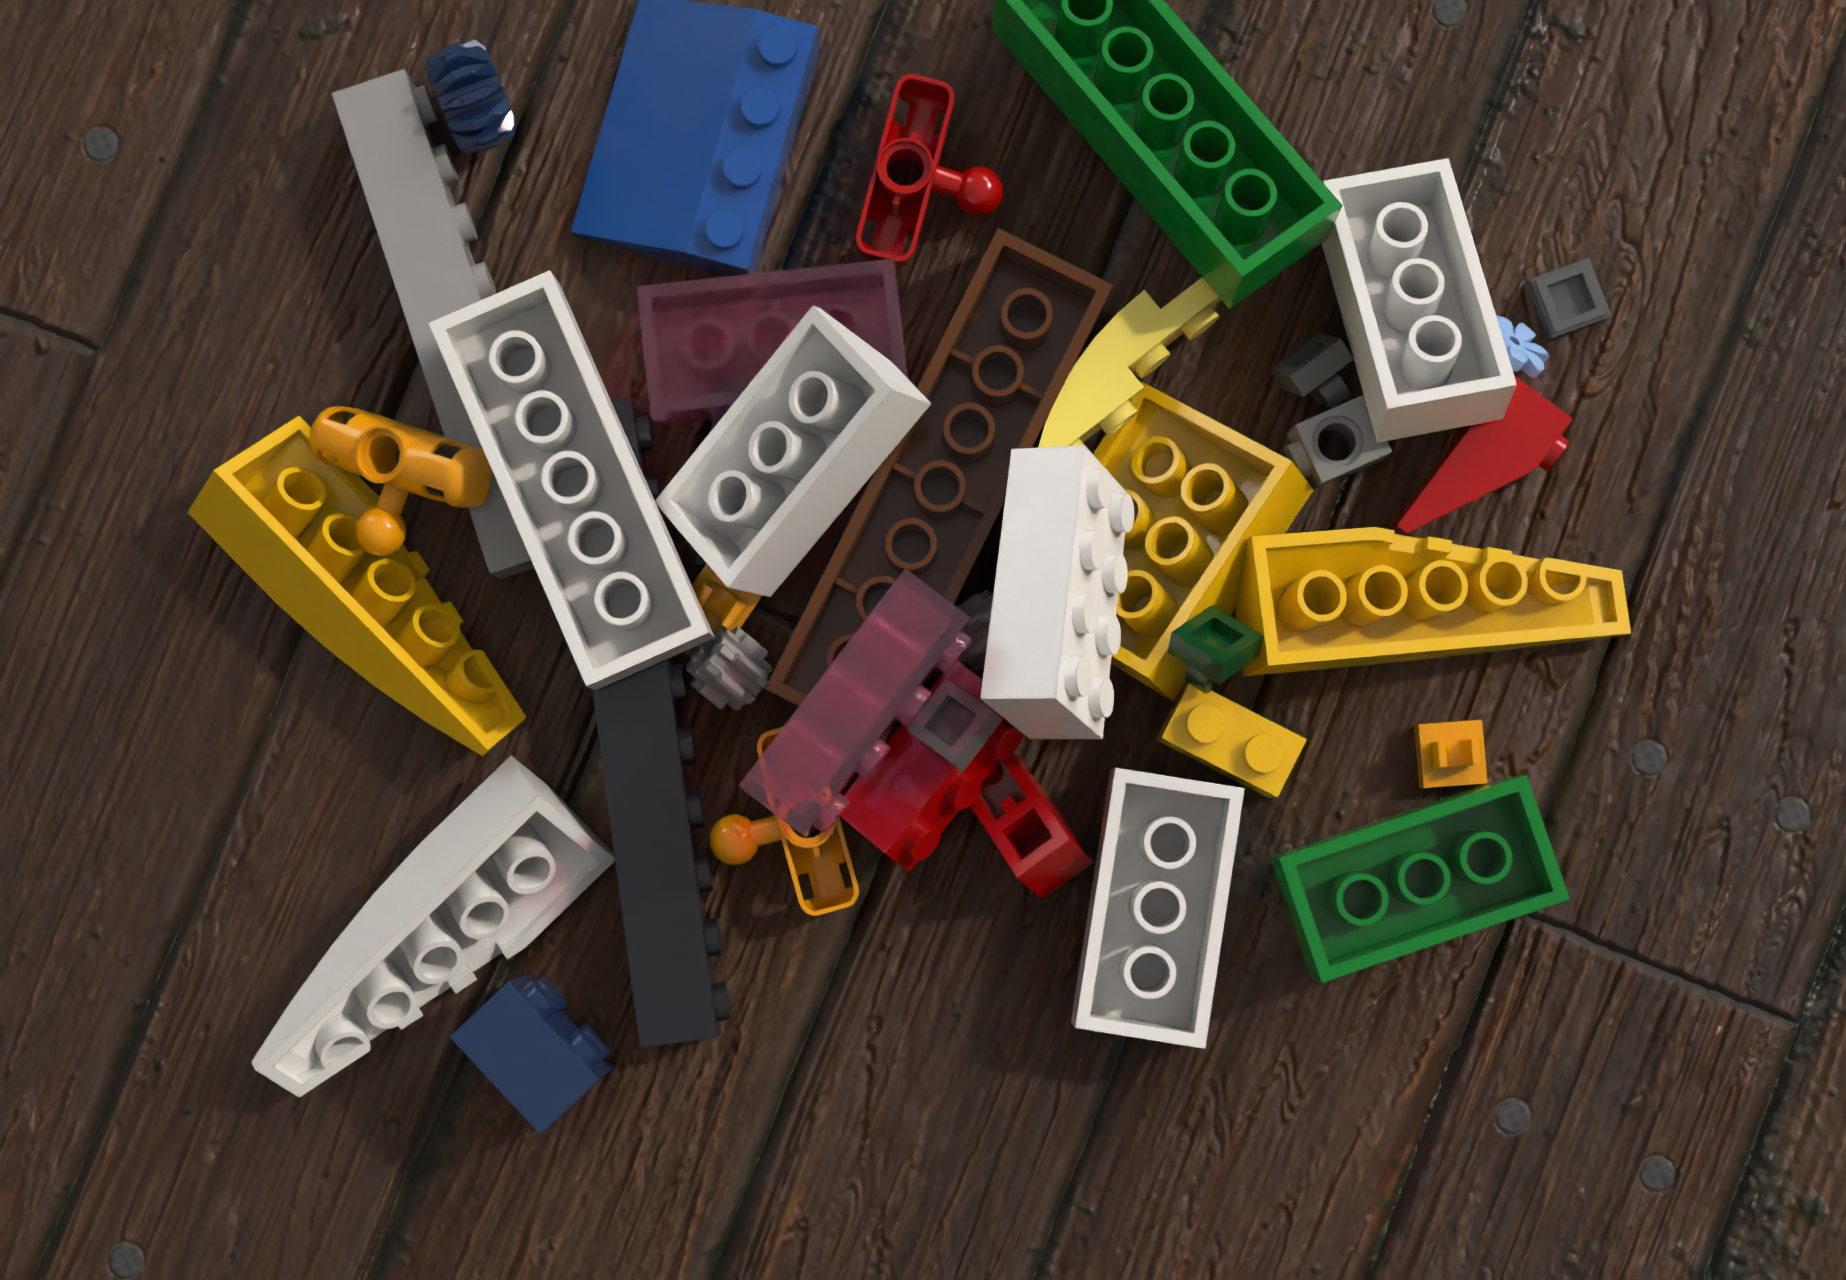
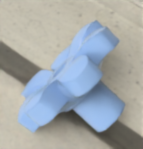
[1496,315,1550,378]

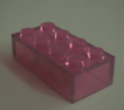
[637,259,908,427]
[739,568,972,836]

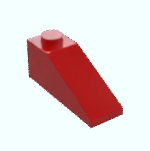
[1389,375,1573,535]
[970,751,1094,900]

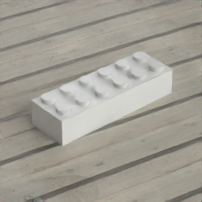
[428,270,715,690]

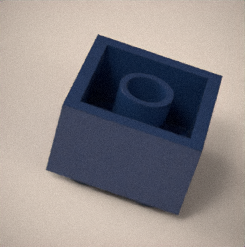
[450,974,614,1135]

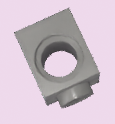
[1284,395,1392,490]

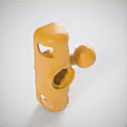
[309,406,493,556]
[710,723,859,916]

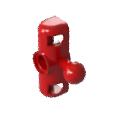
[856,74,1003,268]

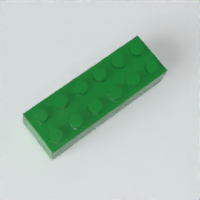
[991,0,1343,309]

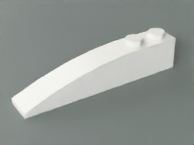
[251,756,615,1098]

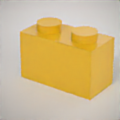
[1155,682,1307,798]

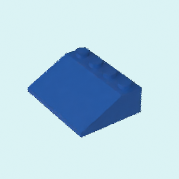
[571,0,821,285]

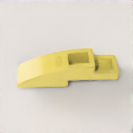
[1036,277,1221,448]

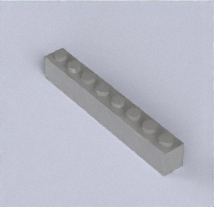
[332,69,534,579]

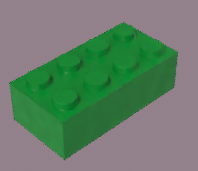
[1269,775,1570,983]

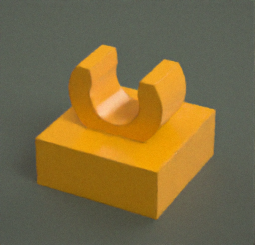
[692,563,763,632]
[1414,720,1488,788]

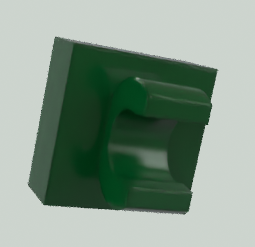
[1168,605,1263,694]

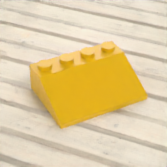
[1093,381,1314,701]

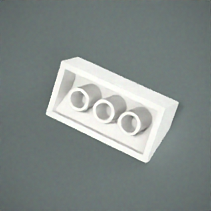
[655,305,931,597]

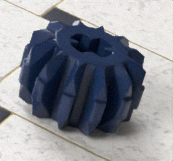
[425,39,517,154]

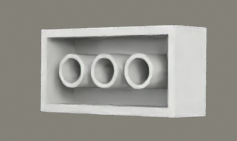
[1322,158,1517,443]
[980,446,1134,739]
[1071,768,1245,1049]

